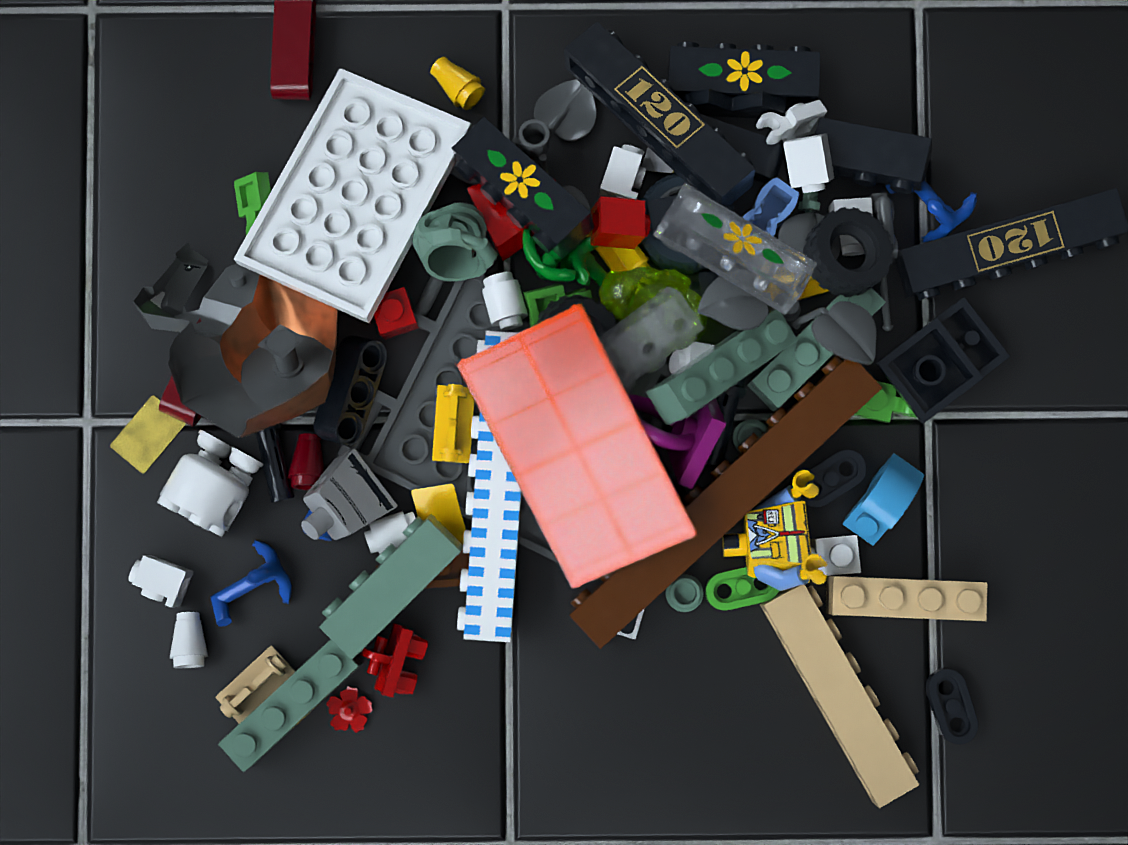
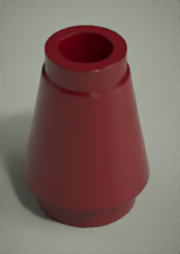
[288,433,325,490]

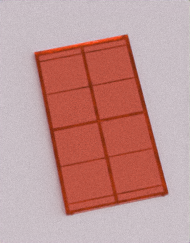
[456,303,697,589]

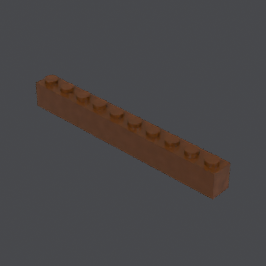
[569,355,882,649]

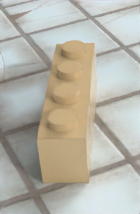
[826,576,987,621]

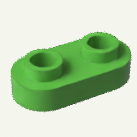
[705,567,779,611]

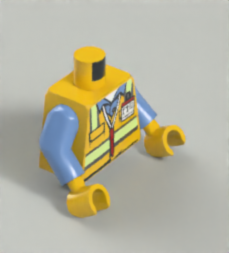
[722,470,828,591]

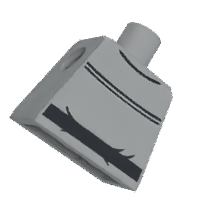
[301,448,398,540]

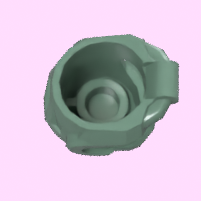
[412,202,497,281]

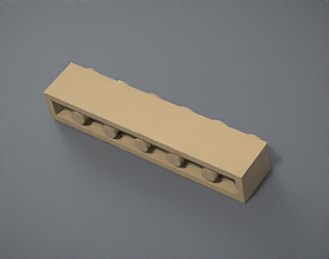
[760,584,919,808]

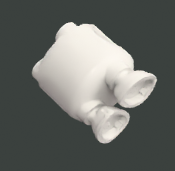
[157,430,263,537]

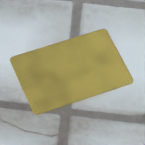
[110,395,186,473]

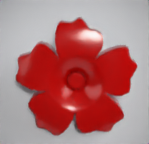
[326,686,373,733]

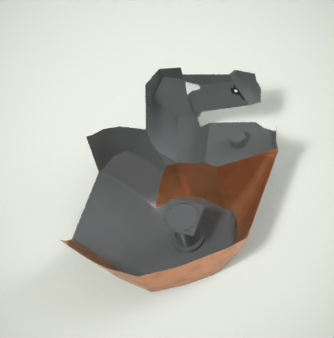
[134,242,338,438]

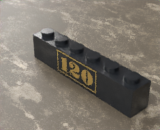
[564,22,755,214]
[895,188,1128,301]

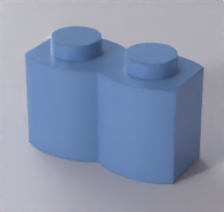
[733,177,799,260]

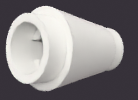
[169,612,208,668]

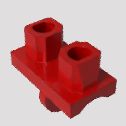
[360,623,428,698]

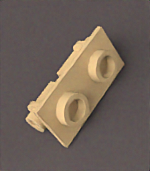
[215,645,296,724]

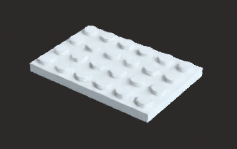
[234,68,472,323]

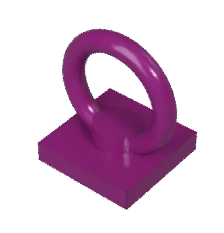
[627,394,726,489]

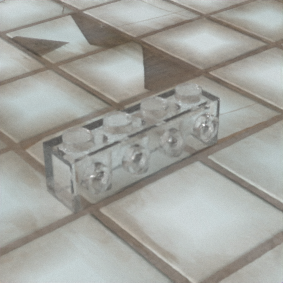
[599,286,704,393]

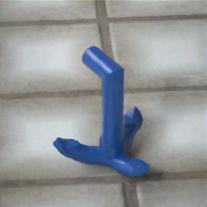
[885,181,977,243]
[210,540,292,626]

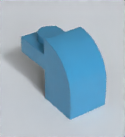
[842,453,925,546]

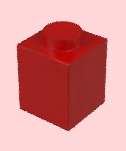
[591,196,650,250]
[374,287,419,340]

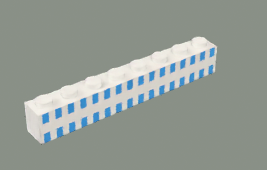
[457,331,522,642]

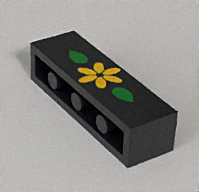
[668,42,820,105]
[452,117,595,259]

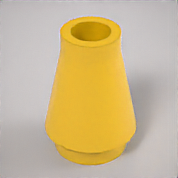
[430,56,485,110]

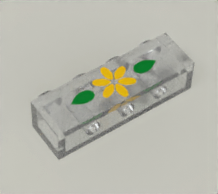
[653,183,817,315]

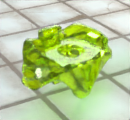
[599,266,708,350]

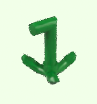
[522,229,588,282]
[560,236,633,320]

